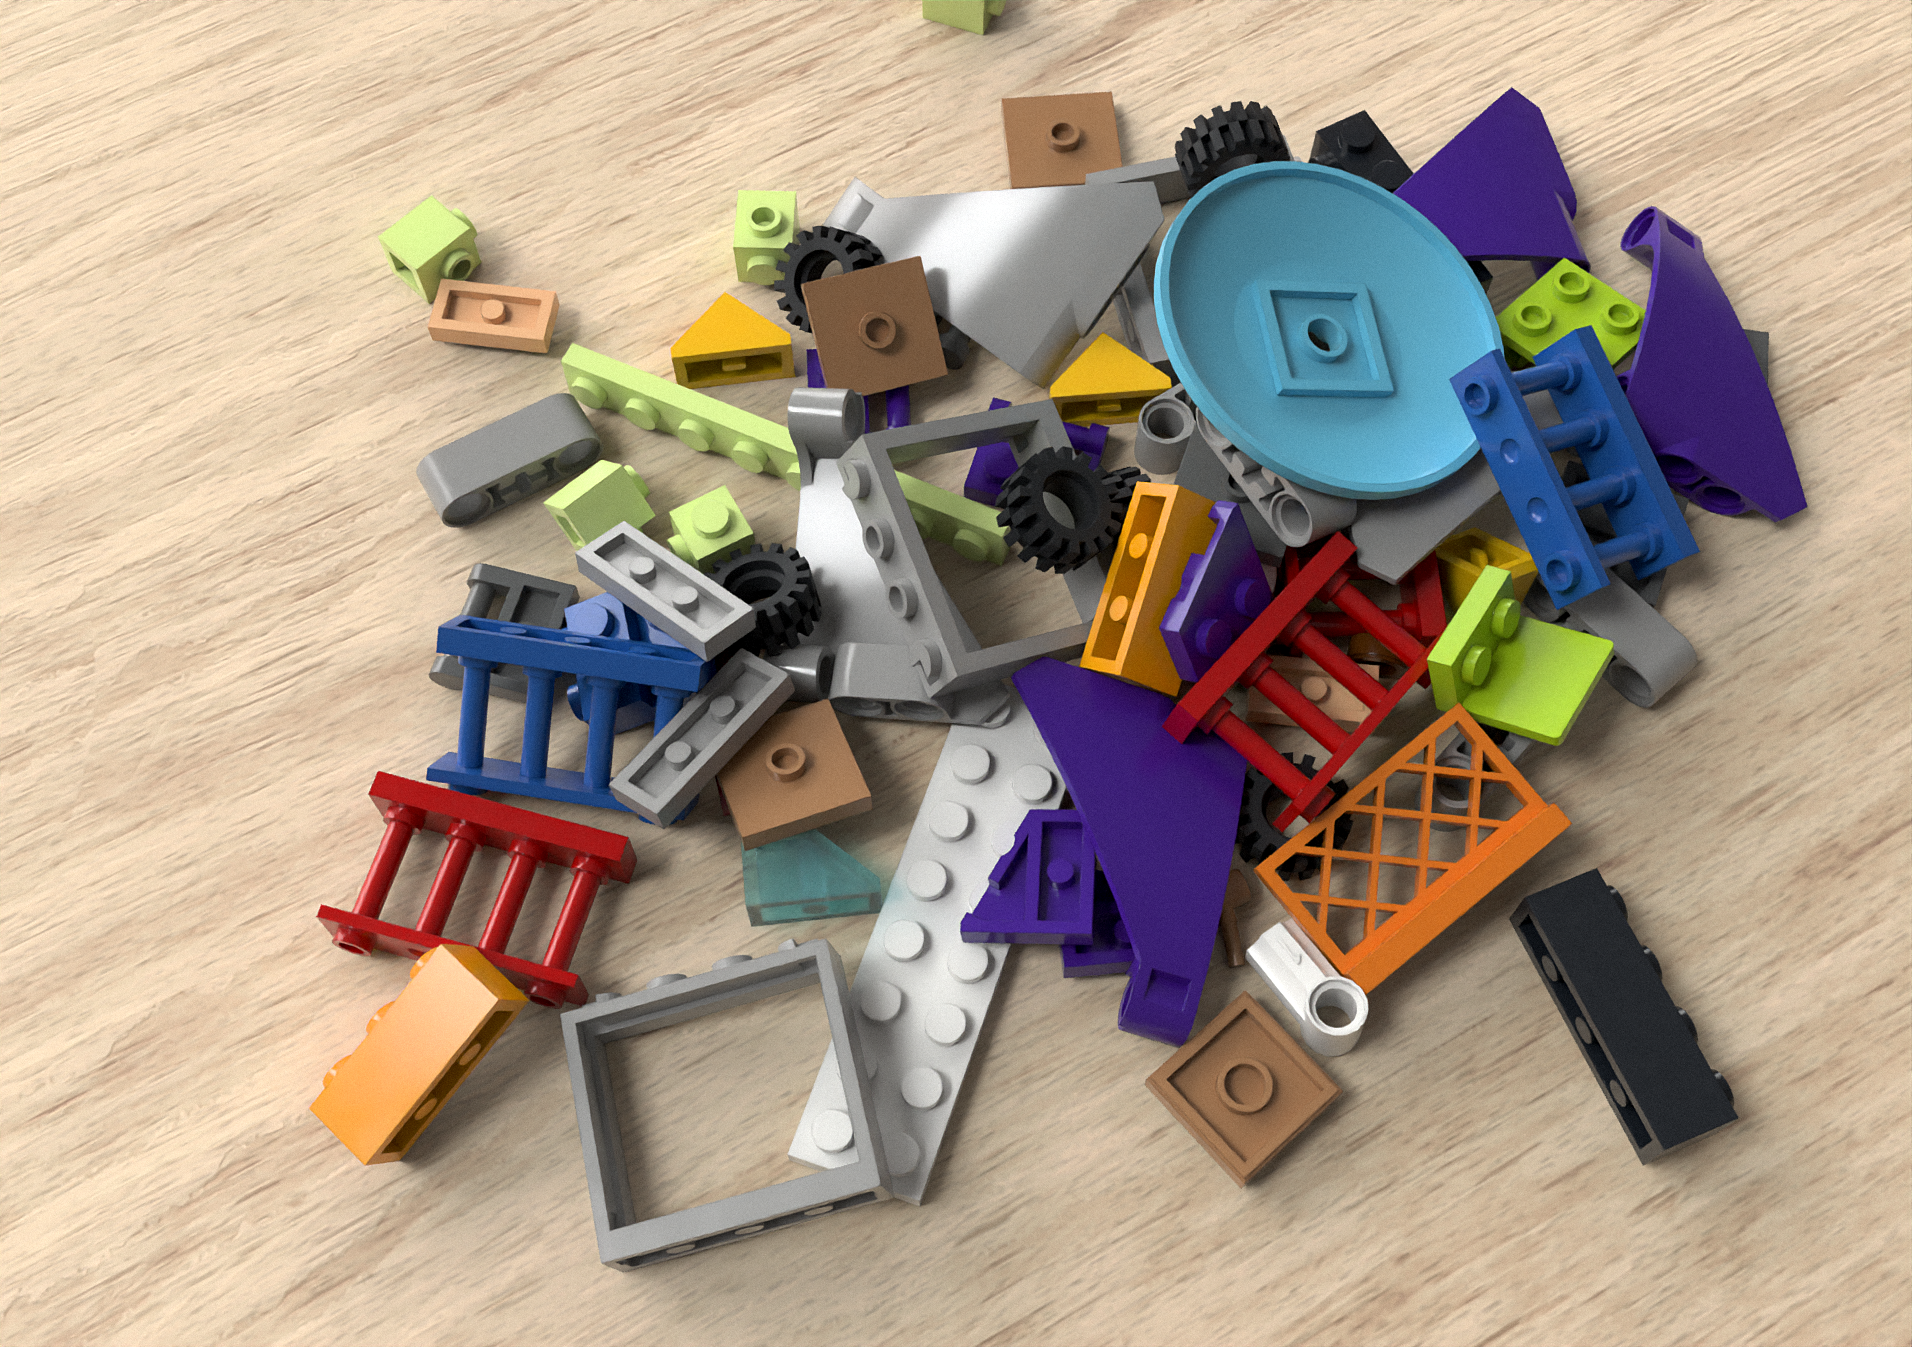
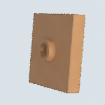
[1001,91,1123,189]
[801,256,948,396]
[716,699,873,851]
[1145,990,1343,1189]

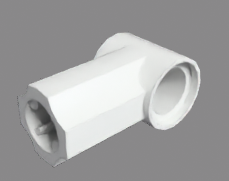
[1245,918,1369,1056]

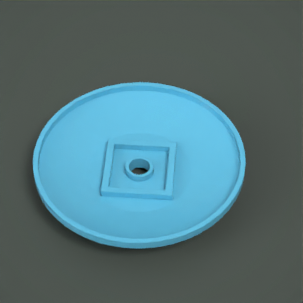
[1154,161,1504,500]

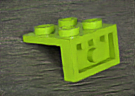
[1496,258,1646,370]
[1427,565,1614,746]

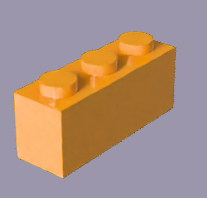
[1079,481,1217,697]
[309,944,530,1166]

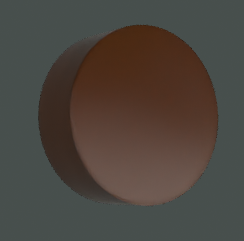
[1347,633,1409,679]

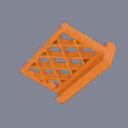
[1253,703,1572,995]

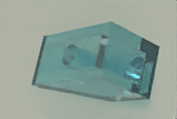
[741,829,882,927]

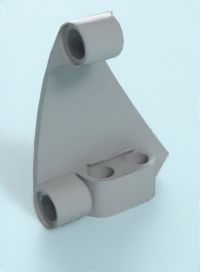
[763,387,1011,725]

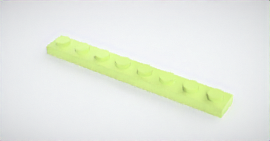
[561,343,1011,566]

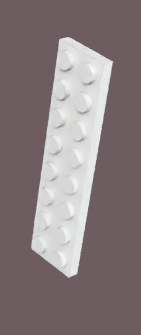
[788,684,1067,1207]

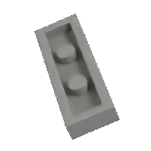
[575,521,756,662]
[609,648,795,829]

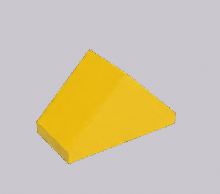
[670,292,795,389]
[1049,332,1172,427]
[1435,527,1539,614]

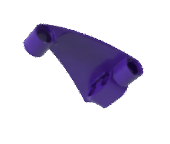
[1393,87,1591,281]
[1616,206,1808,522]
[1011,656,1247,1048]

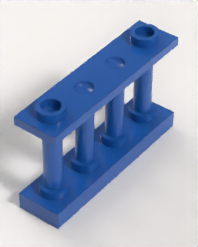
[1449,325,1700,610]
[426,615,714,825]

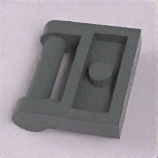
[429,563,580,703]

